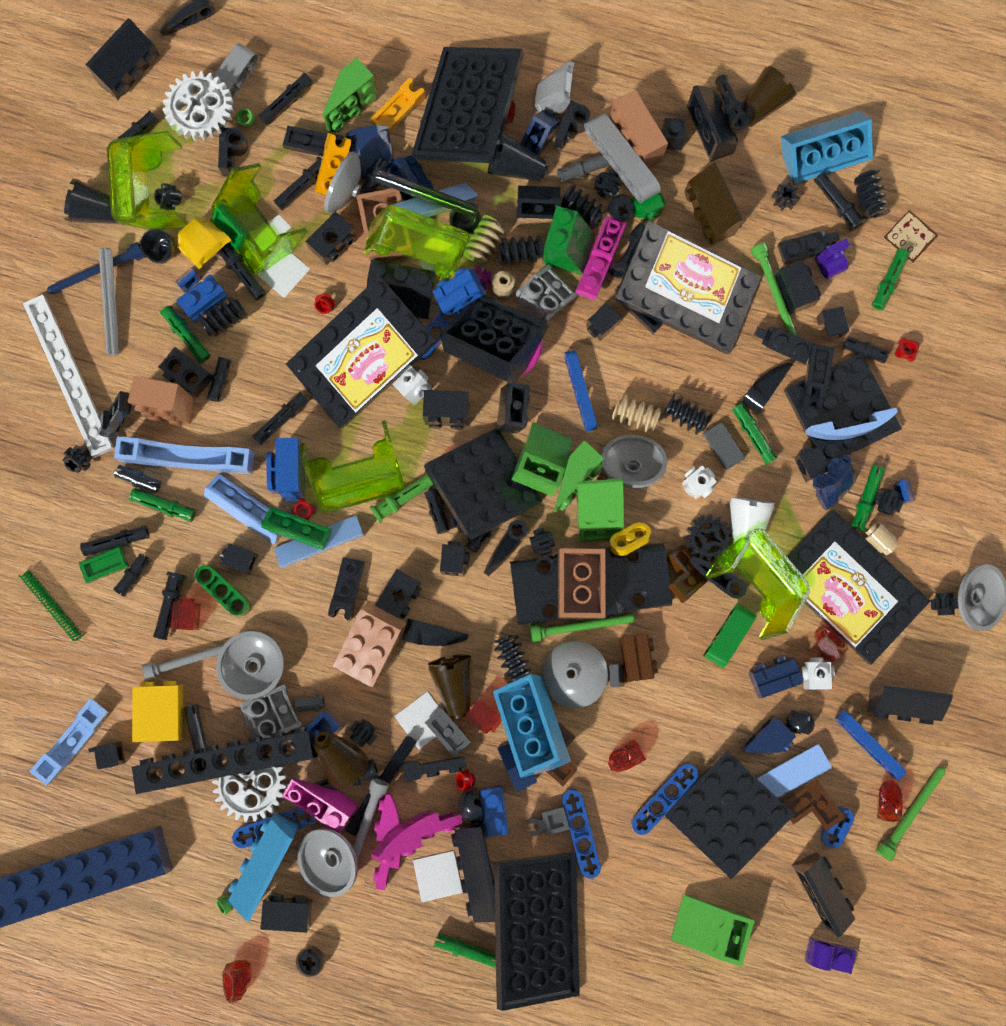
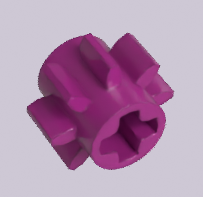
[472,265,492,289]

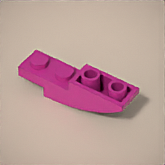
[575,216,626,300]
[373,792,402,890]
[372,810,462,863]

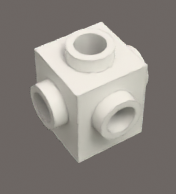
[392,367,433,406]
[682,465,717,499]
[800,658,835,689]

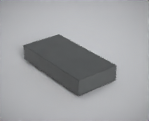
[702,422,745,471]

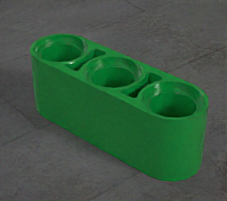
[195,565,251,616]
[703,603,757,669]

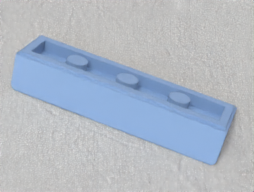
[393,182,478,225]
[204,474,281,544]
[274,516,364,568]
[757,744,832,798]

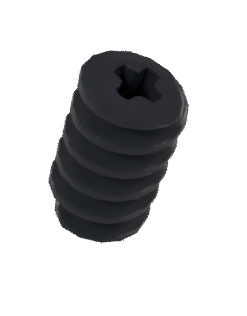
[854,169,891,218]
[561,183,608,230]
[498,235,543,265]
[198,296,248,337]
[664,392,713,435]
[491,634,532,684]

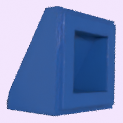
[175,268,201,293]
[894,480,914,504]

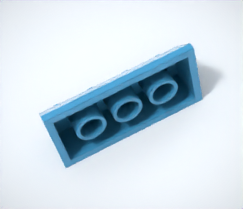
[781,111,873,184]
[493,674,571,778]
[228,812,299,922]

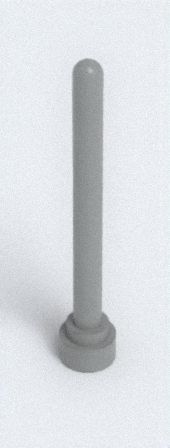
[142,644,224,681]
[353,778,389,861]

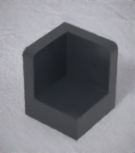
[816,306,850,337]
[88,741,125,769]

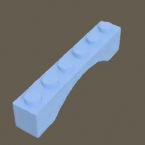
[114,436,255,475]

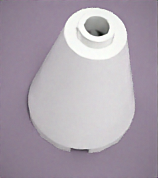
[730,497,774,558]

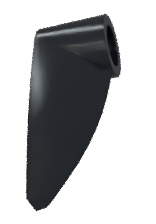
[159,0,215,36]
[741,363,793,413]
[483,520,527,576]
[689,556,747,599]
[402,618,469,646]

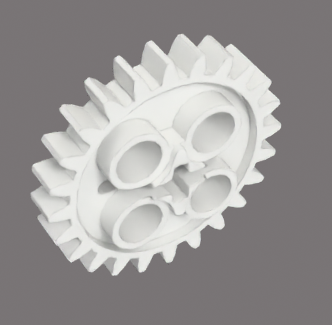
[163,71,234,141]
[212,749,288,822]

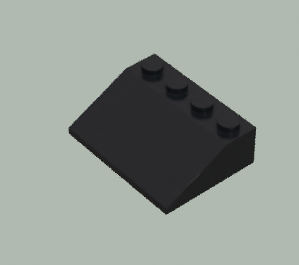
[440,295,549,384]

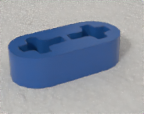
[820,806,854,848]

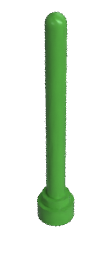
[750,243,798,336]
[529,614,635,642]
[875,767,946,862]

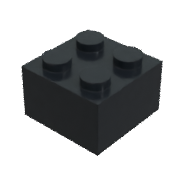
[423,390,469,430]

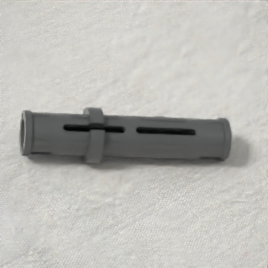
[557,155,610,183]

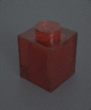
[171,598,201,631]
[465,699,501,734]

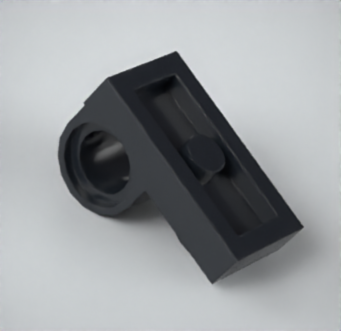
[554,100,590,149]
[218,127,248,176]

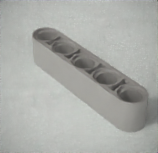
[187,43,259,138]
[584,113,661,203]

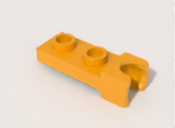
[370,78,426,133]
[314,133,351,195]

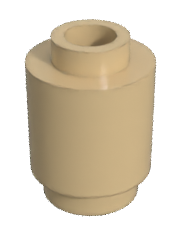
[493,271,514,298]
[865,523,899,556]

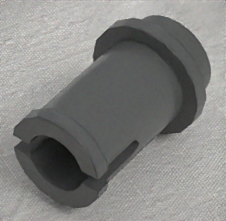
[295,693,325,712]

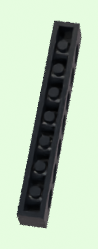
[132,727,318,794]

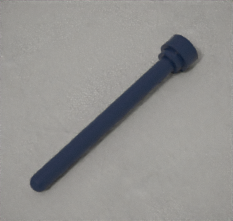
[47,242,146,294]

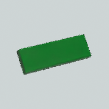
[261,507,332,550]

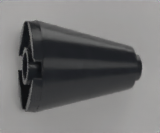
[487,132,548,181]
[64,178,128,224]

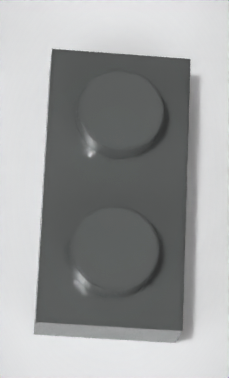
[425,707,471,757]

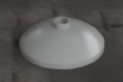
[324,151,361,213]
[601,434,667,488]
[957,564,1006,631]
[216,631,284,700]
[542,641,609,708]
[298,828,358,897]

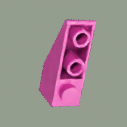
[282,778,359,833]

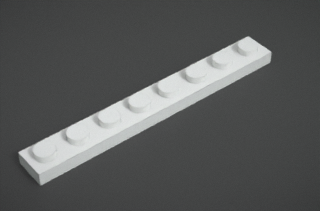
[23,294,114,458]

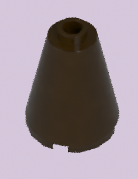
[738,66,796,127]
[428,654,473,719]
[313,730,369,790]

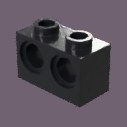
[158,347,211,398]

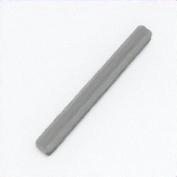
[99,248,119,355]

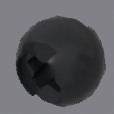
[608,194,635,221]
[786,710,815,735]
[296,946,325,977]

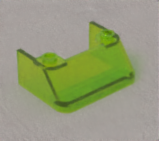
[107,131,188,230]
[211,163,307,274]
[363,205,470,281]
[300,420,404,512]
[706,528,810,640]

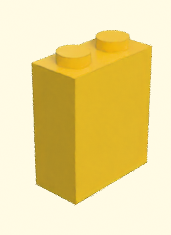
[132,681,184,742]

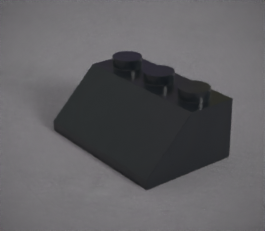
[85,18,159,100]
[687,85,738,162]
[366,260,436,320]
[868,685,953,725]
[792,852,855,937]

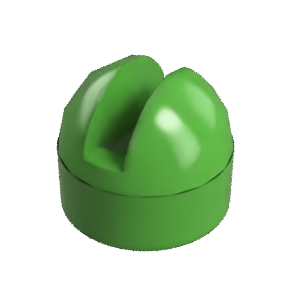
[236,108,255,127]
[216,894,234,915]

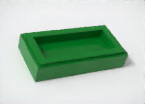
[211,203,249,250]
[78,546,130,584]

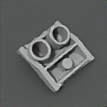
[535,61,574,115]
[515,264,578,322]
[240,684,302,740]

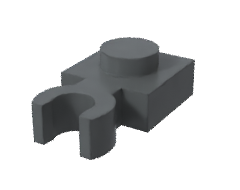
[527,806,569,836]

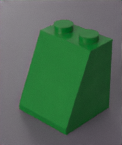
[542,206,595,275]

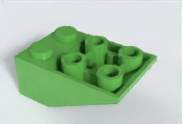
[323,57,378,133]
[511,422,572,496]
[554,440,604,512]
[576,478,624,542]
[671,894,755,967]

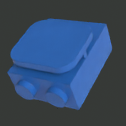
[266,438,305,501]

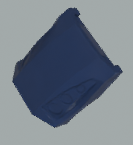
[346,125,394,178]
[813,455,857,511]

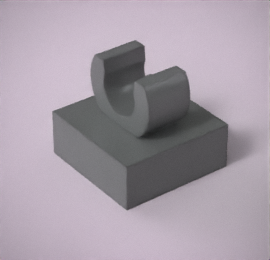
[608,664,624,687]

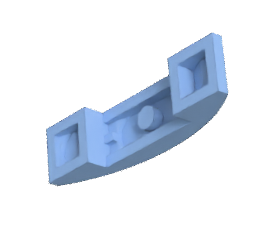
[805,408,898,440]
[29,698,109,786]

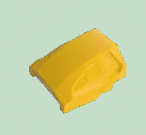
[176,218,231,269]

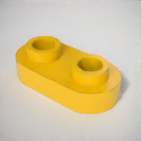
[610,522,651,556]

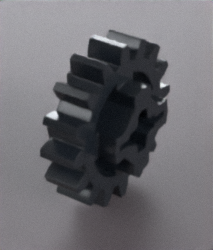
[684,514,734,562]

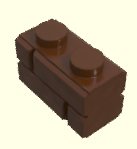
[620,634,658,682]

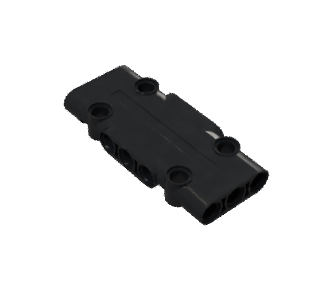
[510,542,673,625]

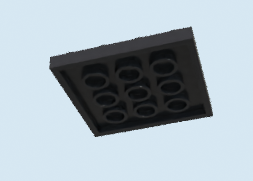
[784,353,902,465]
[424,428,542,542]
[664,749,795,879]

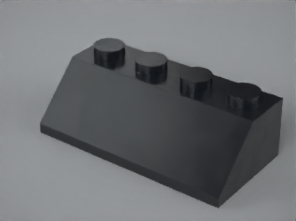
[451,823,495,923]

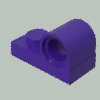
[814,238,850,279]
[805,937,856,974]

